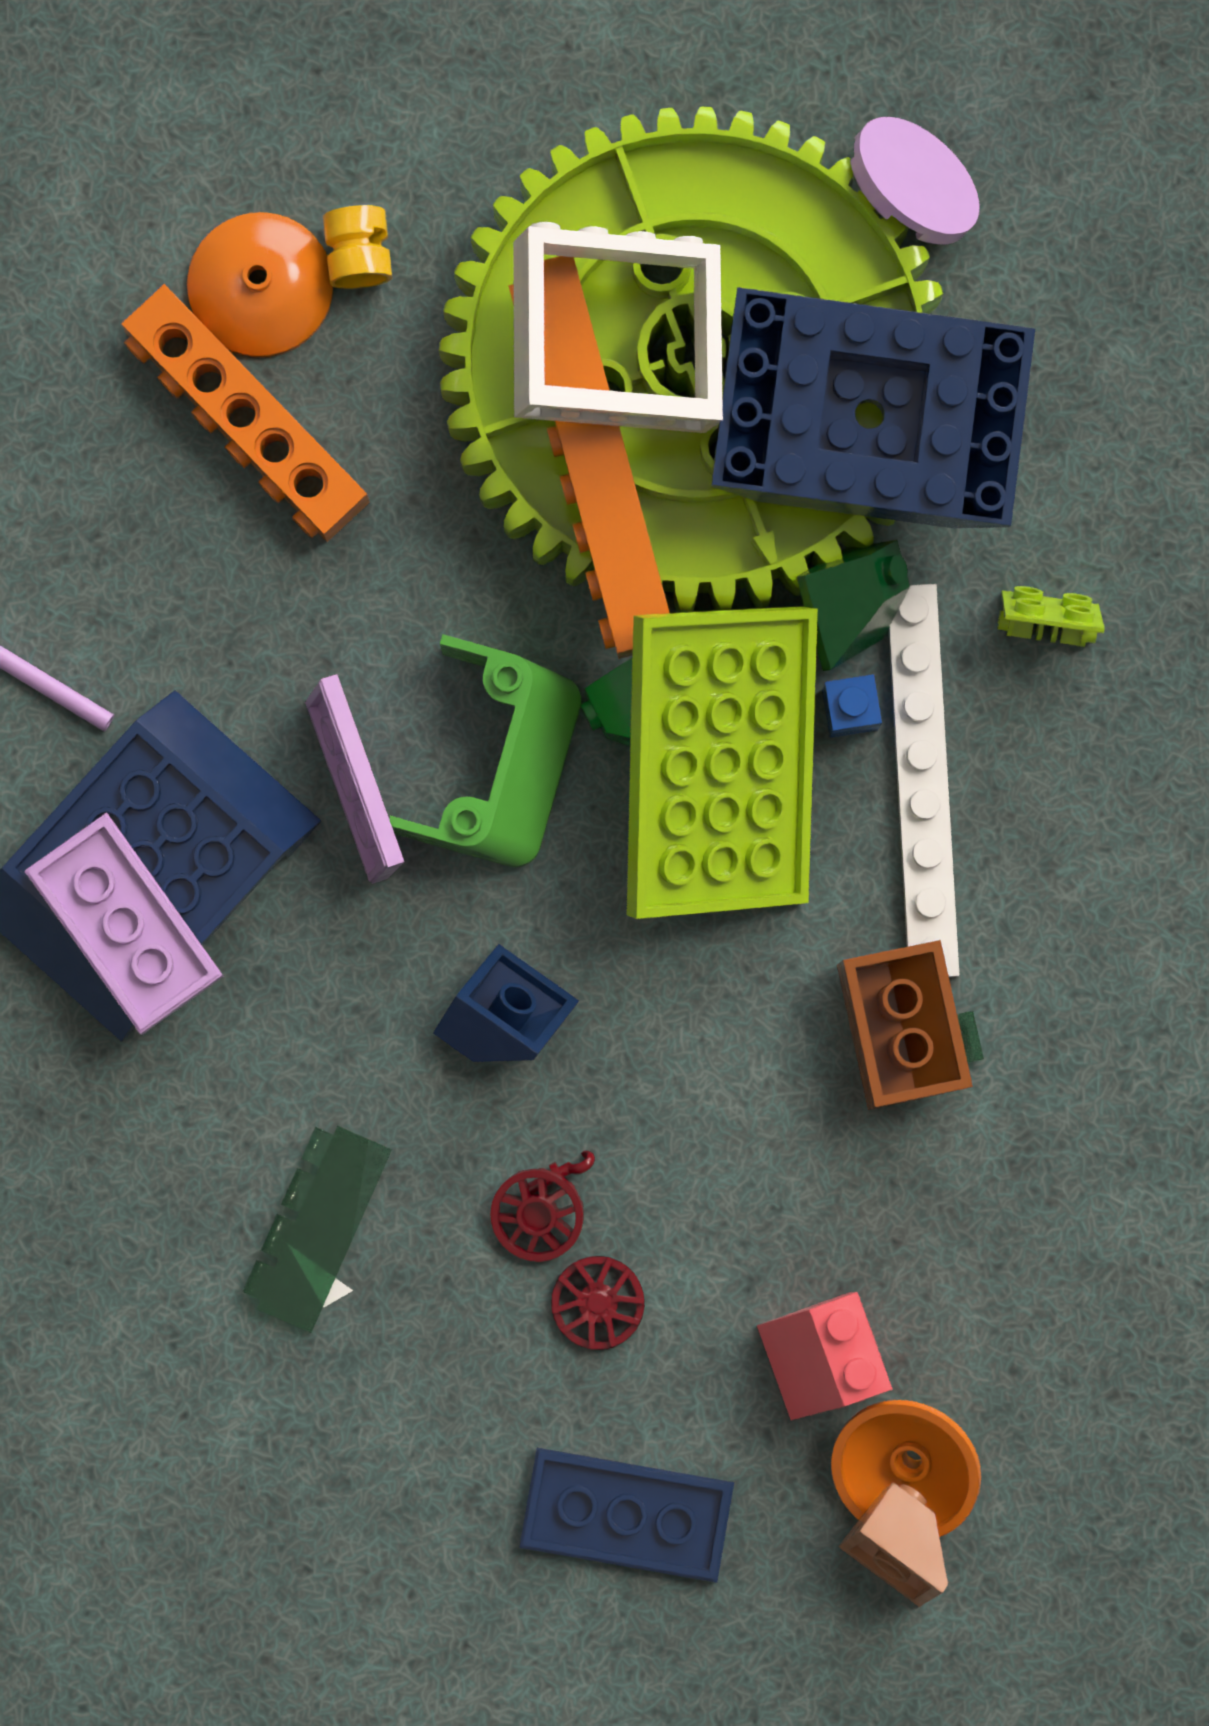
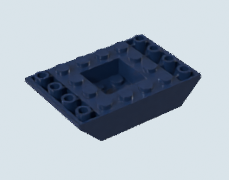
[711,287,1035,528]

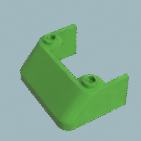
[389,634,581,867]

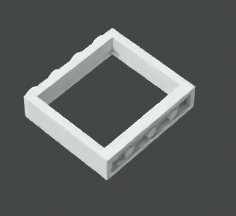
[513,222,722,433]

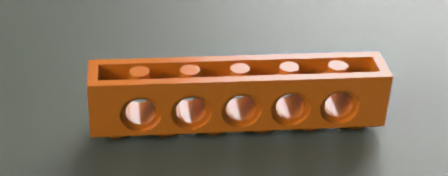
[122,284,370,542]

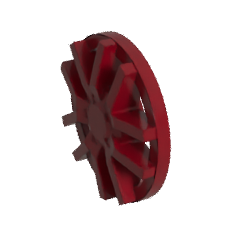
[490,1168,584,1262]
[551,1256,645,1350]

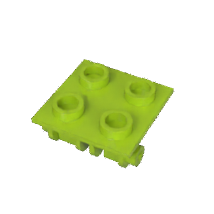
[997,586,1105,647]

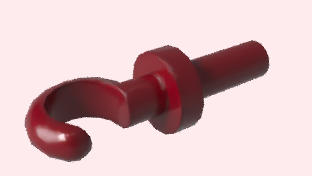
[528,1150,595,1194]

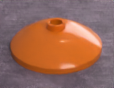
[187,212,333,357]
[831,1400,981,1537]

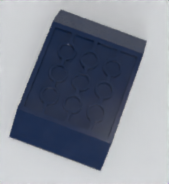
[0,690,322,1042]

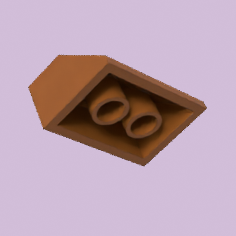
[837,940,973,1110]

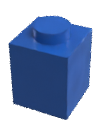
[822,674,882,738]

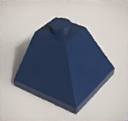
[433,944,579,1062]

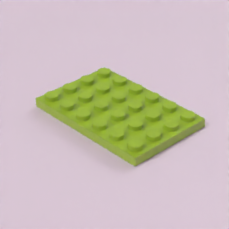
[627,606,818,919]

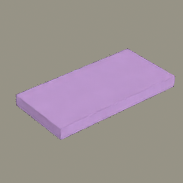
[305,674,404,884]
[25,813,224,1035]

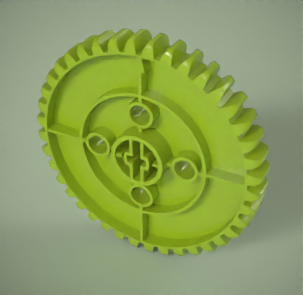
[439,106,944,613]

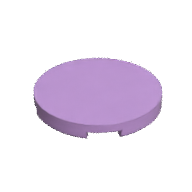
[850,117,980,245]

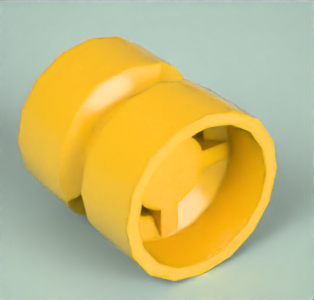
[323,205,392,289]

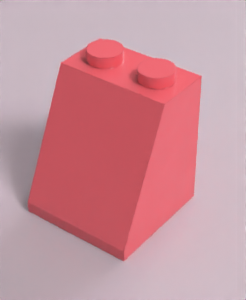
[757,1292,892,1420]

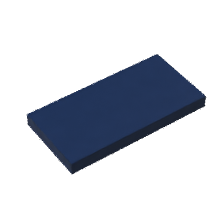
[519,1447,734,1582]

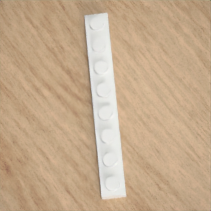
[888,584,959,977]

